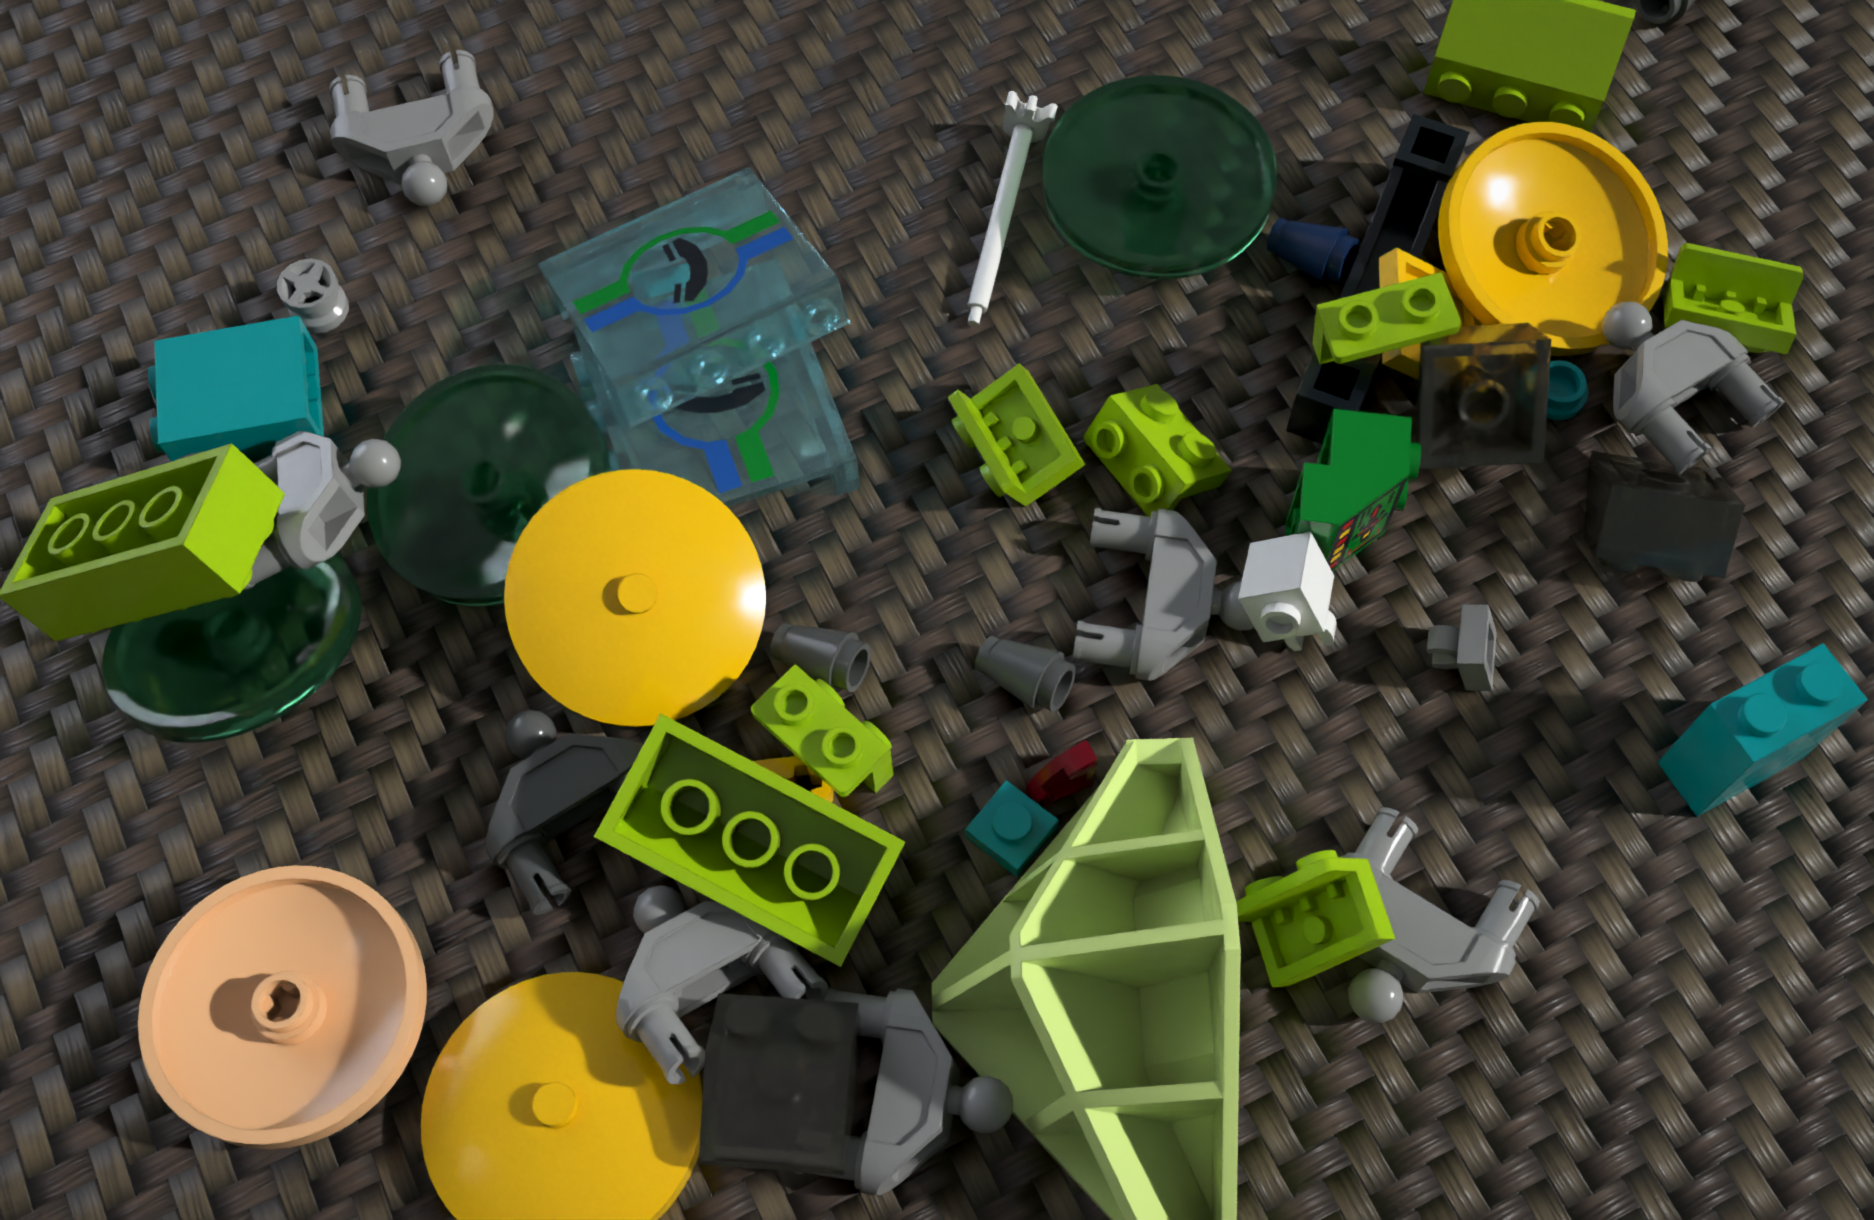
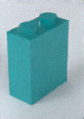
[148,315,324,461]
[1657,643,1868,817]

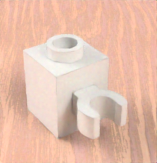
[1238,531,1337,651]

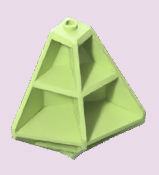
[932,738,1241,1220]

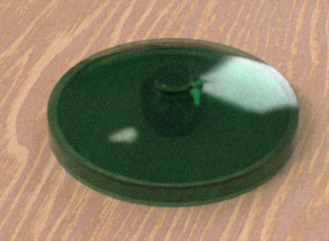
[1042,75,1277,280]
[367,364,610,606]
[102,531,362,743]

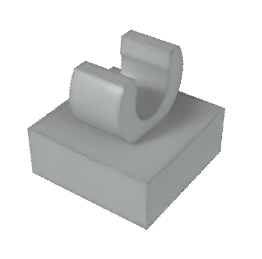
[1427,604,1497,691]

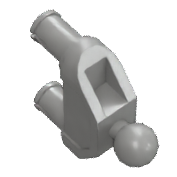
[329,50,494,206]
[1602,301,1785,475]
[244,431,401,590]
[1072,508,1254,681]
[1341,807,1540,1023]
[616,885,828,1085]
[793,988,1013,1196]

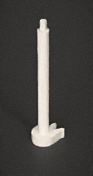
[967,91,1058,327]

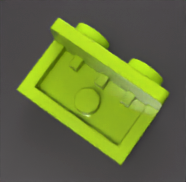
[1663,243,1804,355]
[1312,272,1461,364]
[948,363,1086,507]
[1084,384,1232,517]
[751,664,894,797]
[1236,850,1396,987]

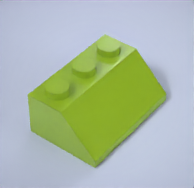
[1423,0,1636,132]

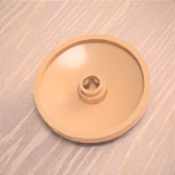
[138,865,427,1149]

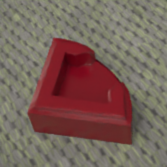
[1026,740,1098,808]

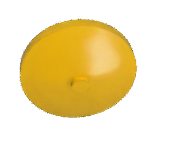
[1438,122,1668,356]
[504,469,766,728]
[421,972,706,1220]

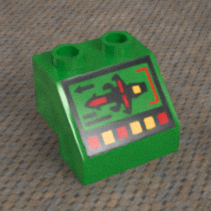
[1285,409,1421,571]

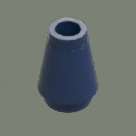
[1267,218,1360,285]

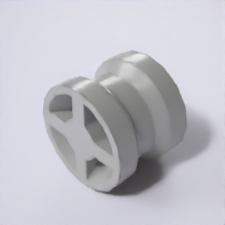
[277,258,349,334]

